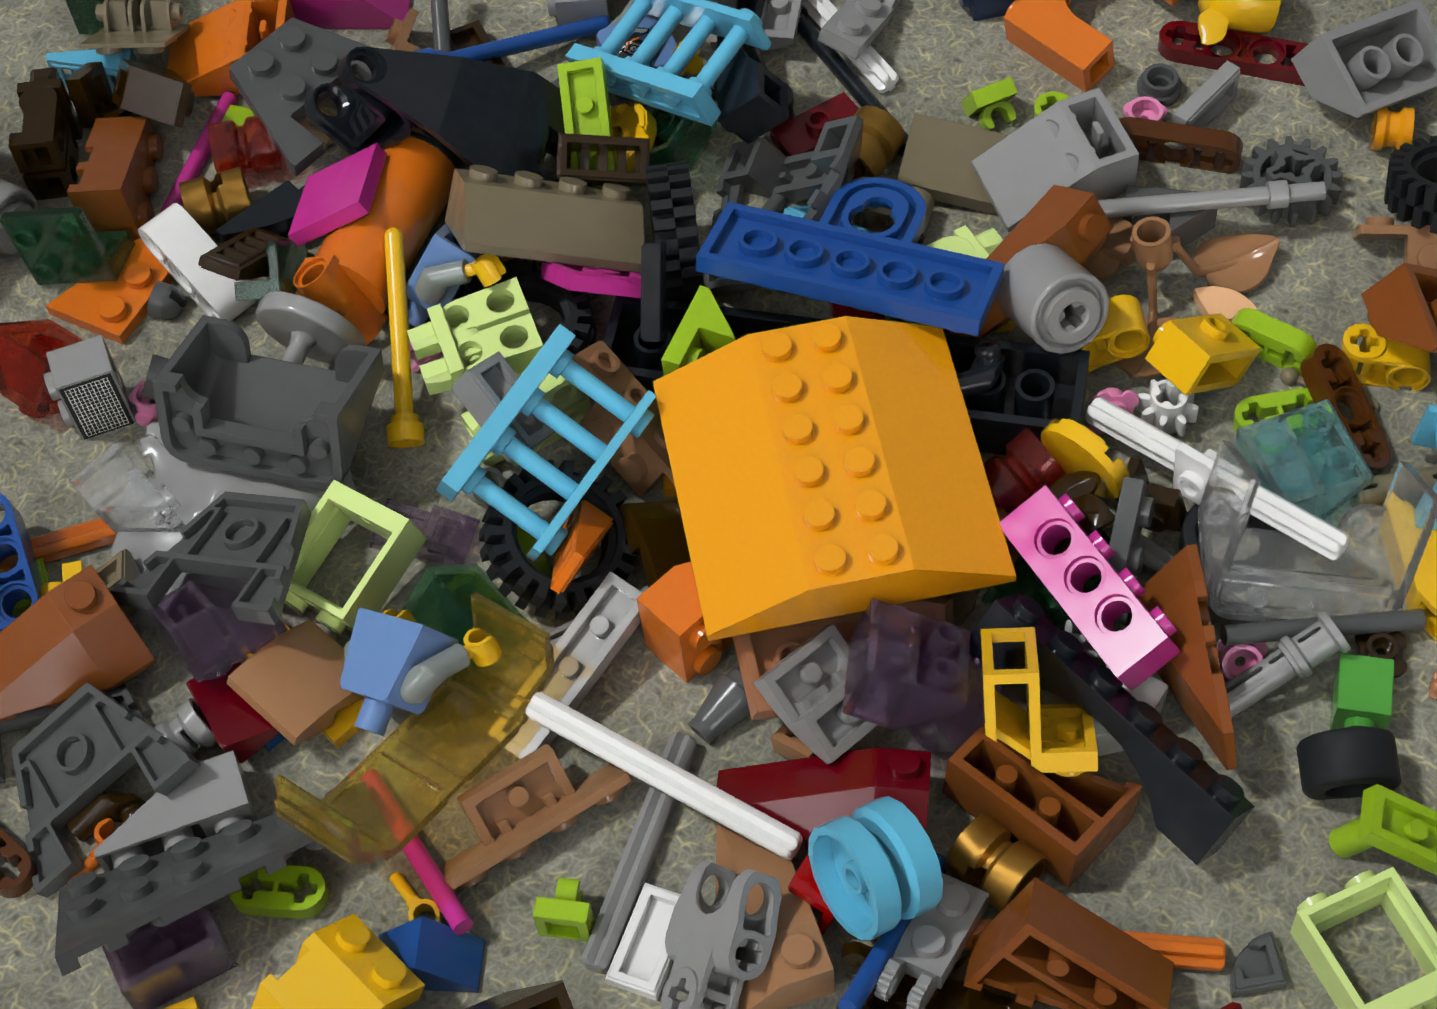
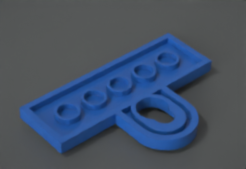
[696,177,1005,337]

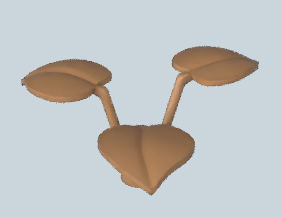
[1085,216,1280,380]

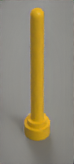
[384,227,425,449]

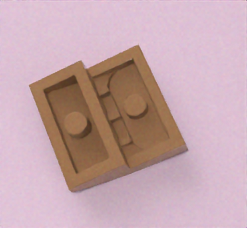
[226,619,365,746]

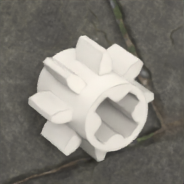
[1137,379,1199,437]

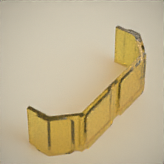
[274,592,554,864]

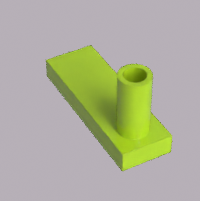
[557,57,617,188]
[1329,784,1437,875]

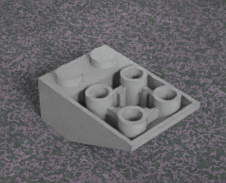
[971,87,1139,232]

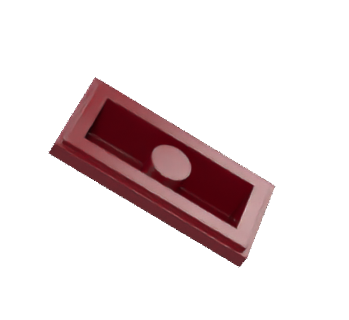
[186,662,280,763]

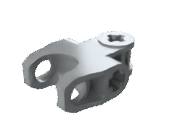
[661,860,782,1009]

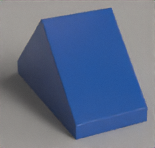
[378,916,485,993]

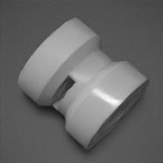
[154,698,217,757]

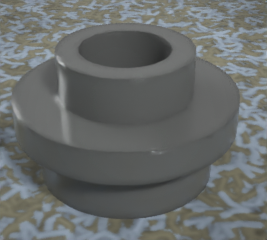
[1137,63,1182,105]

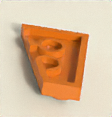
[46,237,174,344]

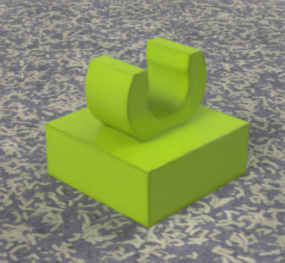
[960,77,1018,131]
[532,877,595,942]

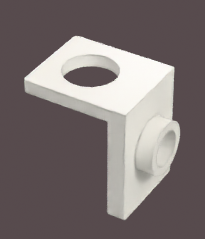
[1173,442,1249,514]

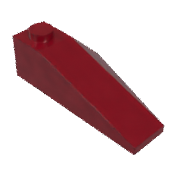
[716,747,931,849]

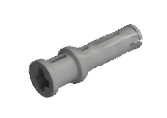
[1225,611,1351,718]

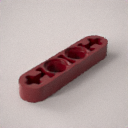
[1158,21,1308,86]

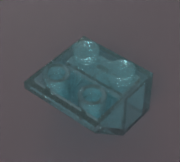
[1231,399,1374,535]

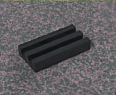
[641,241,667,342]

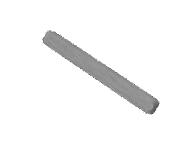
[581,732,697,974]

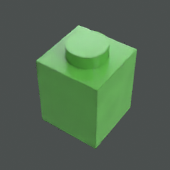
[1330,653,1394,730]

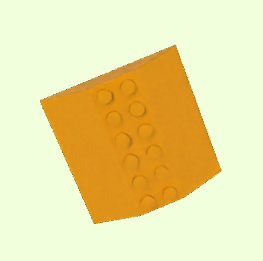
[653,316,1016,641]

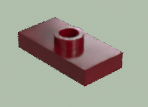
[770,92,859,157]

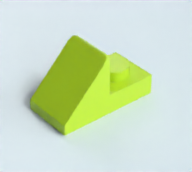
[661,285,735,376]

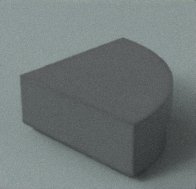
[1229,932,1288,998]

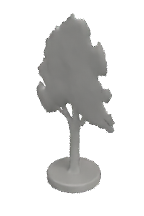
[109,292,365,638]

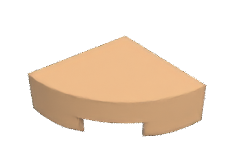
[1192,286,1258,321]

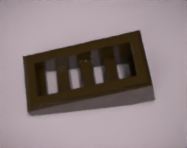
[556,133,650,186]
[198,228,291,281]

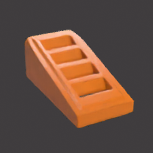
[550,500,613,594]

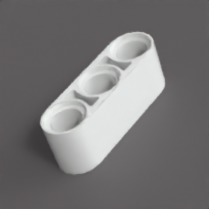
[138,203,259,321]

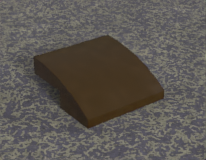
[620,500,691,588]

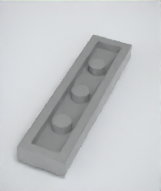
[488,571,642,760]

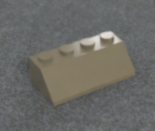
[445,165,645,273]

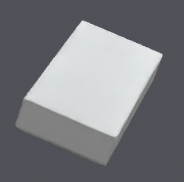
[605,883,681,1001]

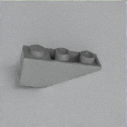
[94,750,258,872]

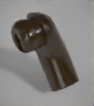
[67,793,146,842]

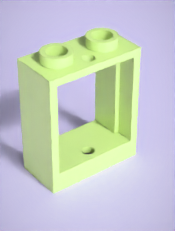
[285,480,427,635]
[1290,867,1437,1009]

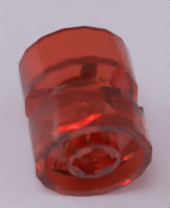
[208,116,282,177]
[983,428,1067,515]

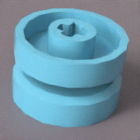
[808,796,943,941]

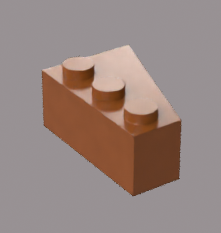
[67,116,164,247]
[942,726,1143,888]
[964,877,1174,1009]

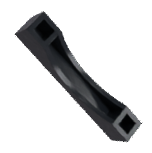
[716,0,789,144]
[961,593,1255,865]

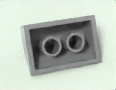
[1291,0,1437,118]

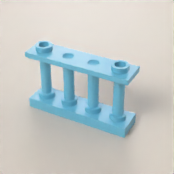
[565,0,772,127]
[436,324,657,562]

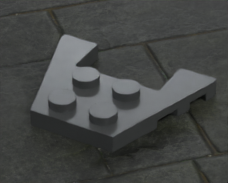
[229,17,371,176]
[111,491,311,625]
[11,682,201,898]

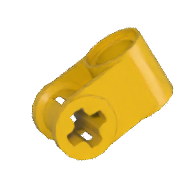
[1082,294,1150,373]
[1341,323,1431,391]

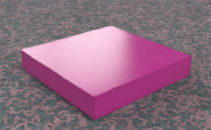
[288,143,387,246]
[540,261,641,298]

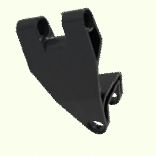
[304,46,565,182]

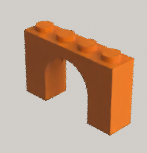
[1003,0,1179,92]

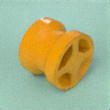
[1370,107,1415,151]

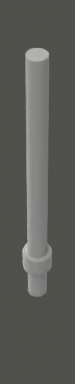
[1098,180,1326,218]

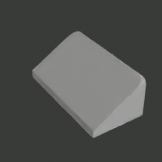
[452,351,555,464]

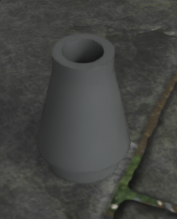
[688,668,750,745]

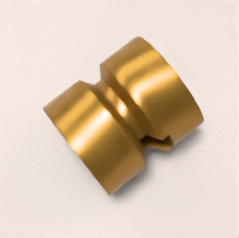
[852,106,905,181]
[179,166,253,235]
[944,813,1047,912]

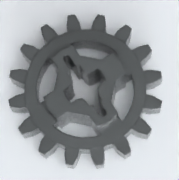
[1239,136,1343,227]

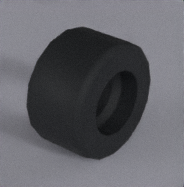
[1296,727,1401,800]

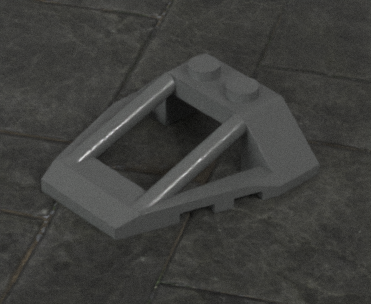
[704,115,864,296]

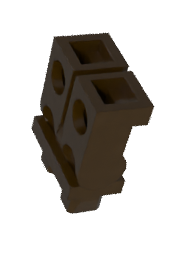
[8,67,83,201]

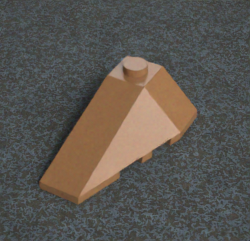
[715,822,836,1009]

